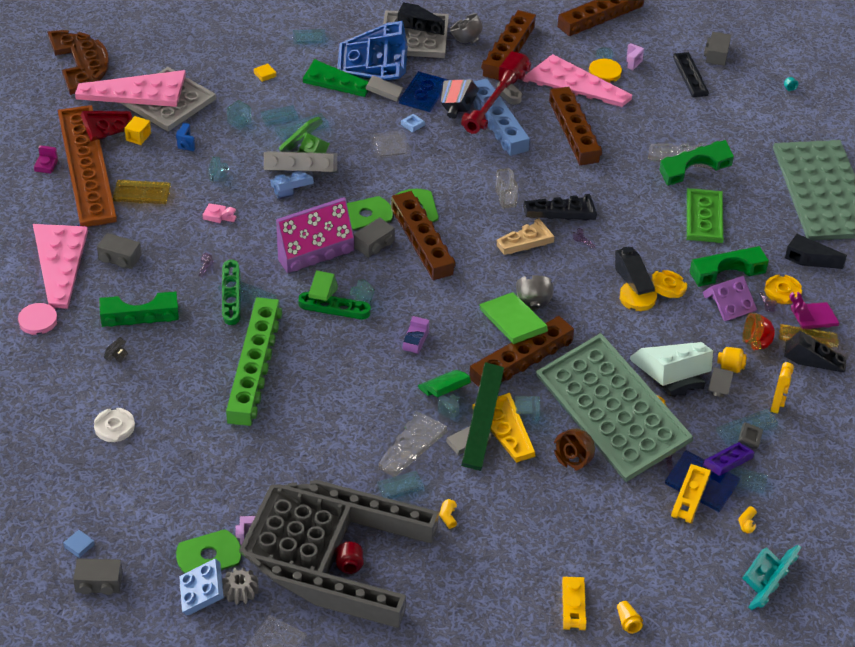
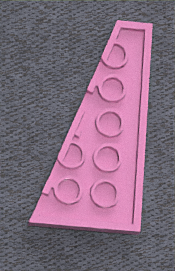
[523,54,632,107]
[75,70,186,107]
[33,224,88,309]

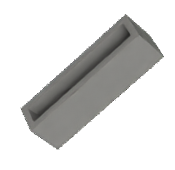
[264,151,337,172]

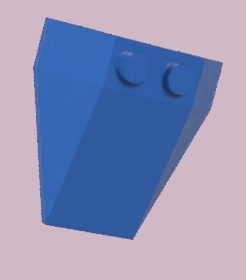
[337,21,408,80]

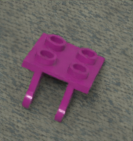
[789,292,839,329]

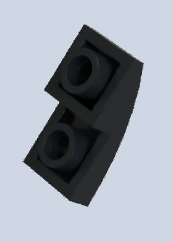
[659,375,706,397]

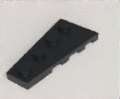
[523,194,597,220]

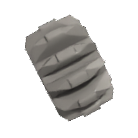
[222,567,259,605]

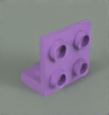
[703,276,757,321]

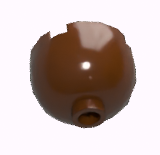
[554,428,596,470]

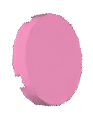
[18,303,57,335]

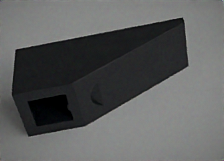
[397,2,445,35]
[785,234,847,269]
[784,331,847,373]

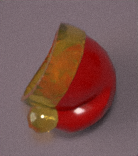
[742,313,775,350]

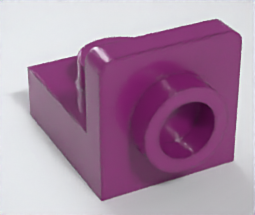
[34,145,58,174]

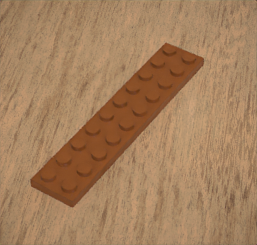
[58,105,117,227]

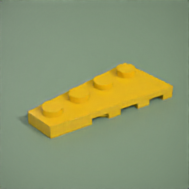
[472,393,536,463]

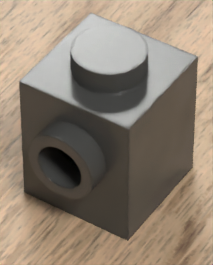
[709,367,734,397]

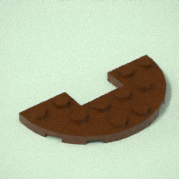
[47,30,109,95]

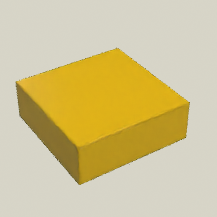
[254,64,276,82]

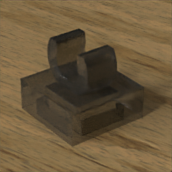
[104,337,128,363]

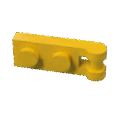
[770,362,794,414]
[671,464,711,524]
[562,577,586,631]

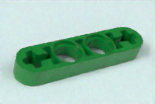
[222,260,241,325]
[298,292,371,319]

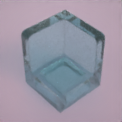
[227,100,252,130]
[515,396,540,424]

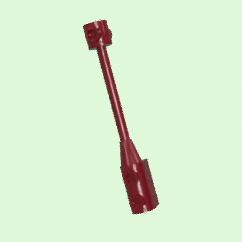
[461,51,531,134]

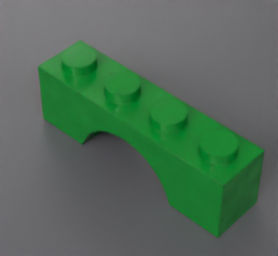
[659,140,734,186]
[690,246,769,287]
[99,291,179,327]

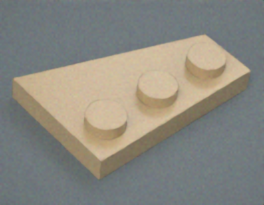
[497,218,554,255]

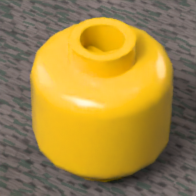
[717,347,747,373]

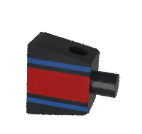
[441,79,479,119]

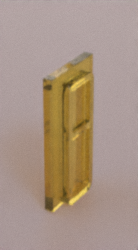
[112,180,171,204]
[779,324,839,348]

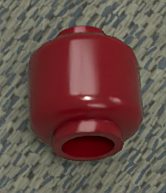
[335,541,364,574]

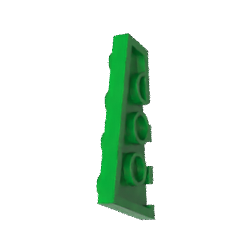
[303,59,369,97]

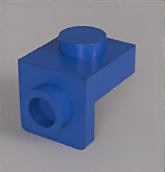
[176,123,195,151]

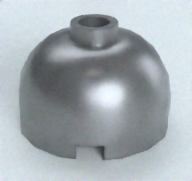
[450,13,483,44]
[516,275,554,310]

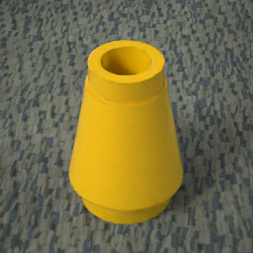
[617,601,643,634]

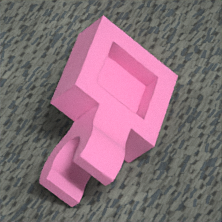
[203,203,237,223]

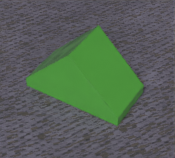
[308,270,338,301]

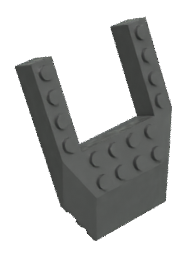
[239,480,439,628]

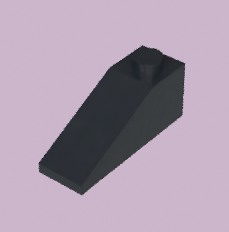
[615,247,655,295]

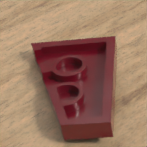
[81,111,133,141]

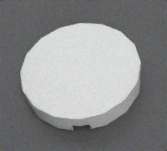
[94,408,135,442]

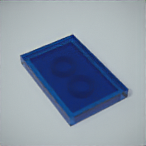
[399,71,448,112]
[665,450,740,512]

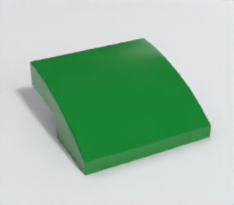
[418,370,471,398]

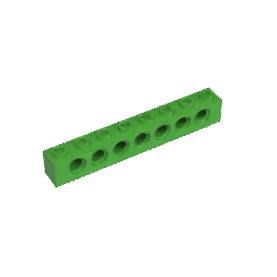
[226,297,282,426]

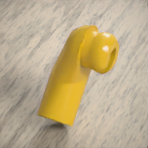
[439,499,457,529]
[738,506,757,534]

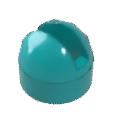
[784,77,799,91]

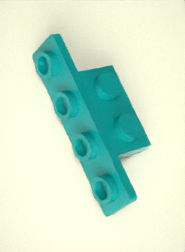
[742,545,801,610]

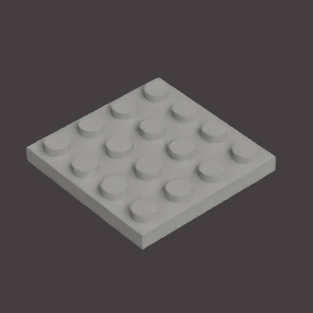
[383,10,449,58]
[120,67,216,132]

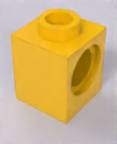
[125,116,151,145]

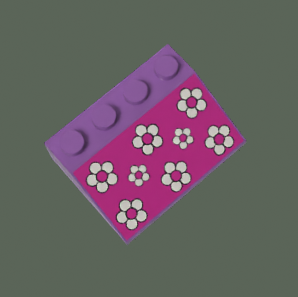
[276,197,354,273]

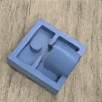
[270,171,314,198]
[179,558,224,615]

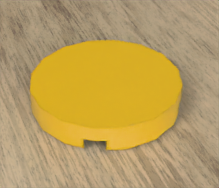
[589,59,622,83]
[651,270,687,298]
[764,275,802,304]
[619,283,657,311]

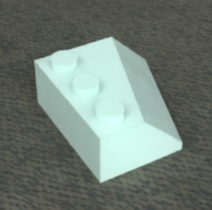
[630,342,713,386]

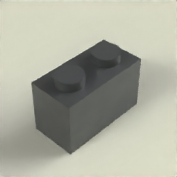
[704,31,731,66]
[353,217,395,258]
[97,233,142,269]
[73,559,123,595]

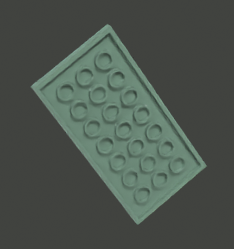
[773,140,855,241]
[536,333,693,482]

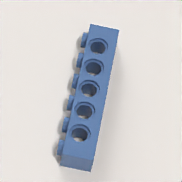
[473,78,530,156]

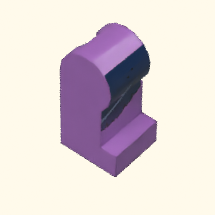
[403,316,429,354]

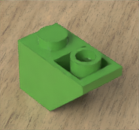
[298,133,330,153]

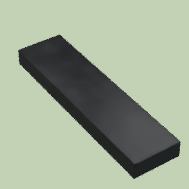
[673,52,709,98]

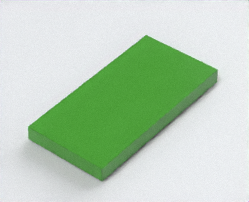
[687,188,724,243]
[479,292,548,344]

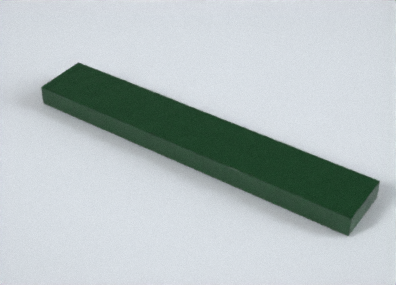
[461,362,504,471]

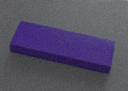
[703,442,755,476]

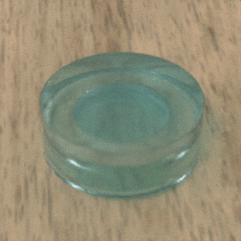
[596,47,613,59]

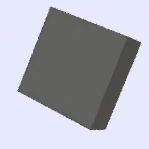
[738,422,763,449]

